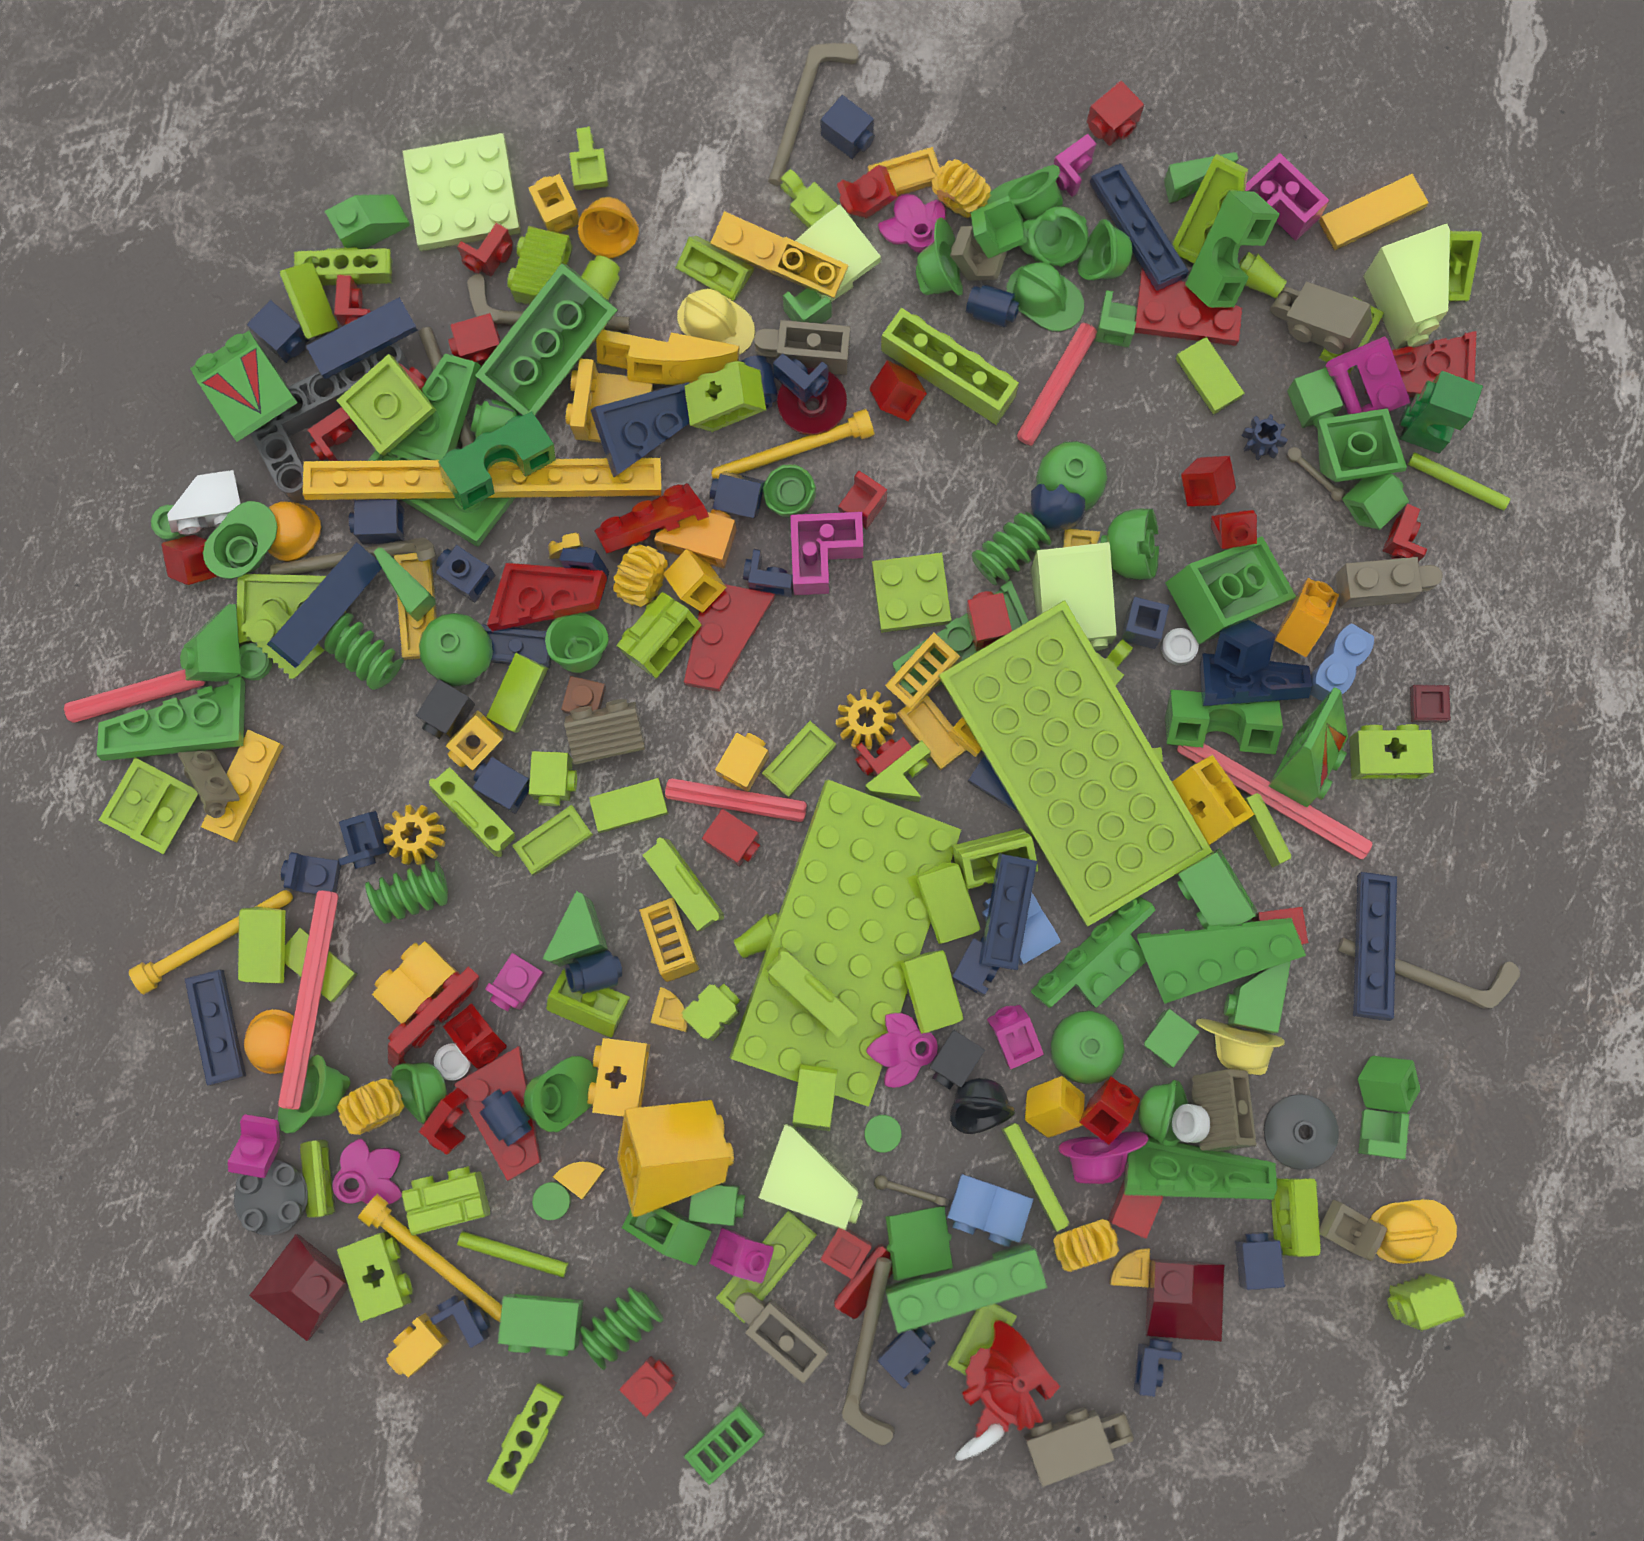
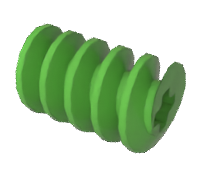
[971,512,1052,585]
[324,612,404,690]
[365,860,448,924]
[579,1287,664,1370]

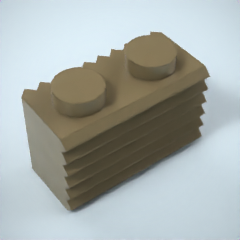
[564,699,645,765]
[1192,1069,1257,1151]

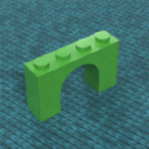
[886,1243,1047,1333]

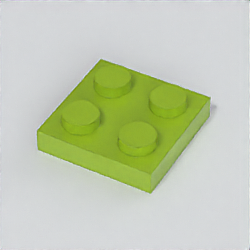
[337,354,436,456]
[872,553,952,633]

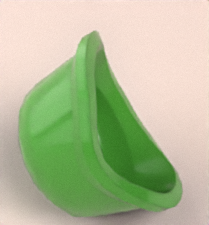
[1077,219,1132,280]
[545,613,609,673]
[391,1062,447,1125]
[1138,1080,1188,1146]

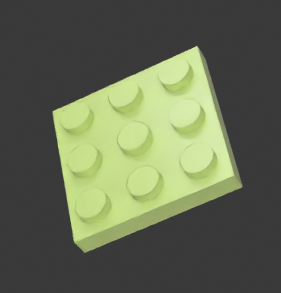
[403,133,521,251]

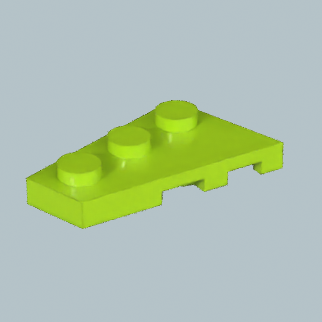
[1172,154,1248,263]
[237,574,346,645]

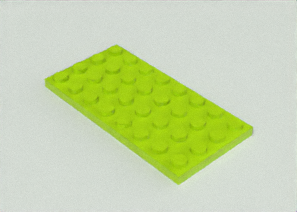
[938,600,1213,927]
[729,779,962,1107]

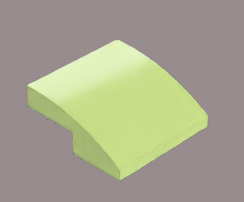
[796,205,881,302]

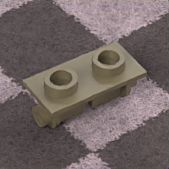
[178,750,240,818]

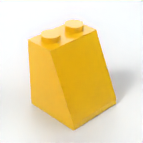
[617,1100,734,1217]

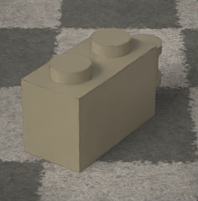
[1270,281,1372,354]
[754,320,851,375]
[1335,557,1443,609]
[734,1292,829,1384]
[1023,1407,1134,1487]

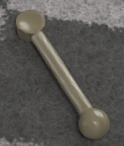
[1287,447,1345,501]
[874,1175,950,1207]

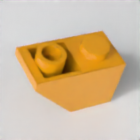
[1275,578,1339,657]

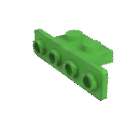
[1031,896,1156,1008]

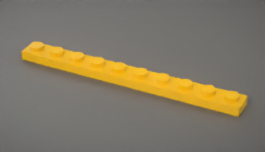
[303,458,661,500]

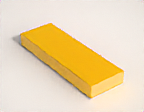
[1318,174,1429,250]
[394,553,437,660]

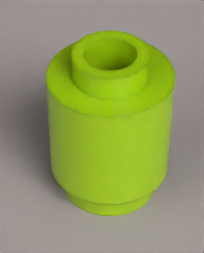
[581,255,620,300]

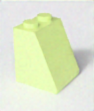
[1363,224,1450,349]
[1031,542,1116,651]
[759,1124,863,1230]

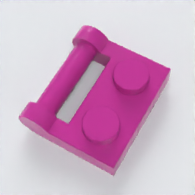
[1326,336,1411,415]

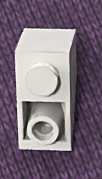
[167,470,240,535]

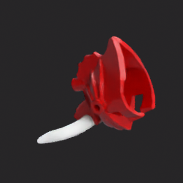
[956,1320,1061,1461]

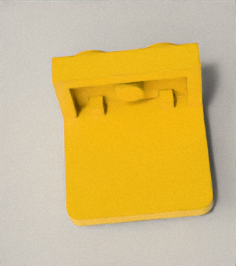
[566,358,653,442]

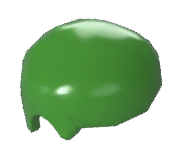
[763,465,816,518]

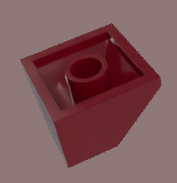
[249,1234,349,1341]
[1145,1259,1224,1342]

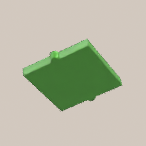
[886,1206,953,1280]

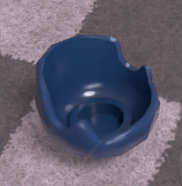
[1031,483,1085,531]

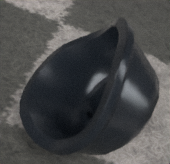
[950,1078,1015,1134]

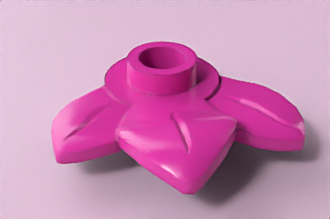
[878,194,946,253]
[866,1013,938,1088]
[332,1138,402,1205]

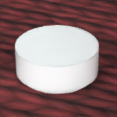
[1161,628,1199,665]
[434,1043,472,1081]
[1172,1104,1210,1143]

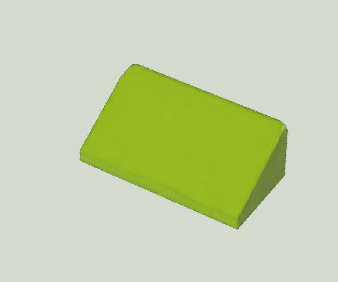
[675,236,755,301]
[280,262,338,339]
[486,653,548,733]
[916,862,981,944]
[238,907,286,983]
[901,950,963,1034]
[546,968,630,1038]
[300,1140,335,1218]
[1271,1178,1321,1257]

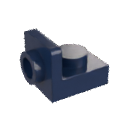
[773,353,829,403]
[743,549,793,598]
[281,852,341,895]
[1133,1338,1182,1397]

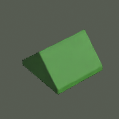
[1317,408,1407,482]
[543,891,608,967]

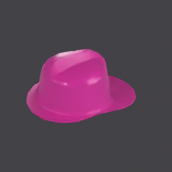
[1058,1132,1149,1184]

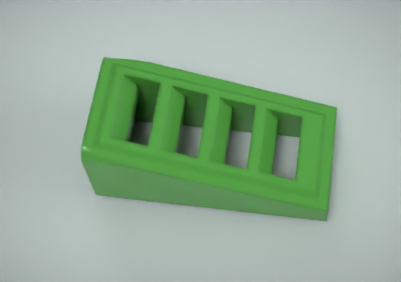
[1164,152,1238,203]
[374,547,436,621]
[684,1403,765,1485]

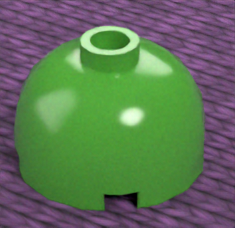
[1036,441,1107,511]
[1100,508,1159,580]
[419,613,493,686]
[1050,1010,1125,1085]

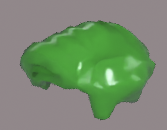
[1020,206,1090,267]

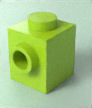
[529,751,577,806]

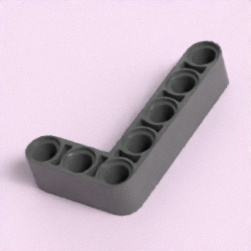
[250,342,409,503]

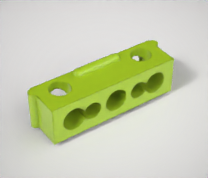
[294,248,392,286]
[429,767,515,857]
[642,838,724,931]
[766,948,858,1038]
[487,1383,564,1495]

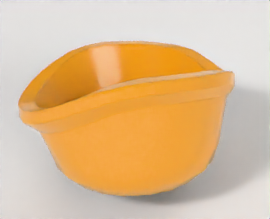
[578,197,639,258]
[268,502,321,562]
[244,1009,294,1074]

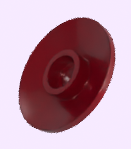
[777,367,847,435]

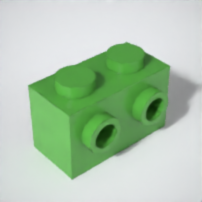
[1177,848,1258,929]
[498,1293,584,1356]

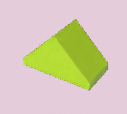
[1449,231,1482,301]
[793,1064,838,1131]

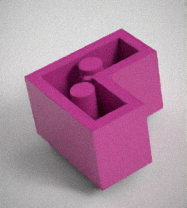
[1245,153,1330,241]
[790,512,863,595]

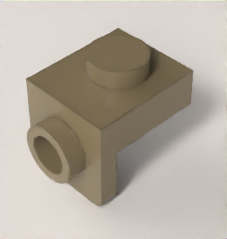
[950,226,1007,280]
[1319,1199,1387,1261]

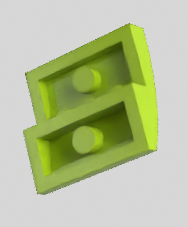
[99,757,198,855]

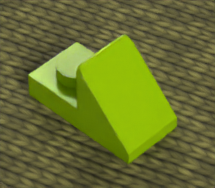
[865,740,931,802]

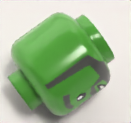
[470,398,518,438]

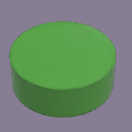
[151,505,186,541]
[239,643,272,681]
[864,1115,902,1152]
[533,1182,571,1220]

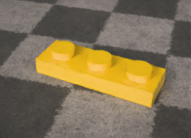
[201,730,284,843]

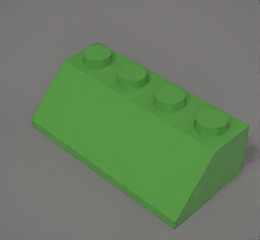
[475,263,618,416]

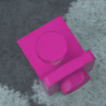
[1053,134,1096,197]
[485,953,545,1011]
[987,1005,1044,1070]
[228,1114,280,1178]
[709,1228,774,1283]

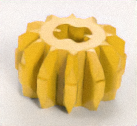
[932,159,991,218]
[613,544,668,607]
[836,689,897,751]
[383,804,446,866]
[337,1079,404,1135]
[1053,1219,1119,1272]

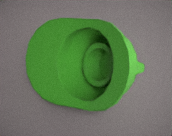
[987,165,1063,220]
[916,218,963,296]
[1007,263,1084,332]
[203,501,278,579]
[278,1055,351,1134]
[522,1056,598,1132]

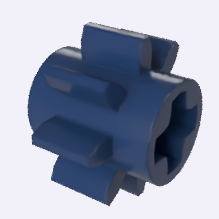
[1241,414,1288,460]

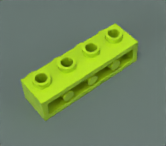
[881,308,1019,425]

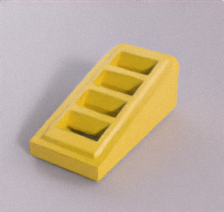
[885,632,962,710]
[639,897,699,982]

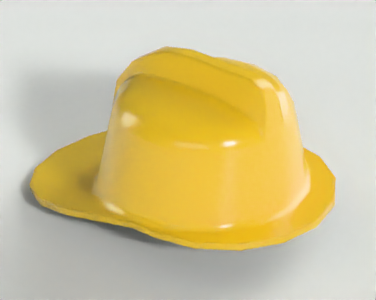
[1370,1199,1457,1264]

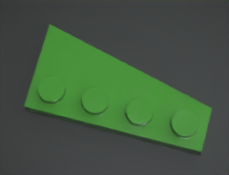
[368,448,515,547]
[893,580,1029,696]
[97,676,245,761]
[1137,918,1306,1004]
[1124,1137,1277,1200]

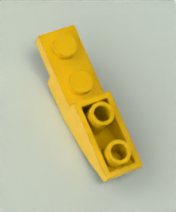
[710,211,849,299]
[596,330,739,384]

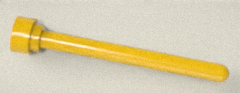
[711,409,875,479]
[128,890,293,995]
[357,1194,502,1322]

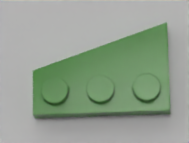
[394,353,482,460]

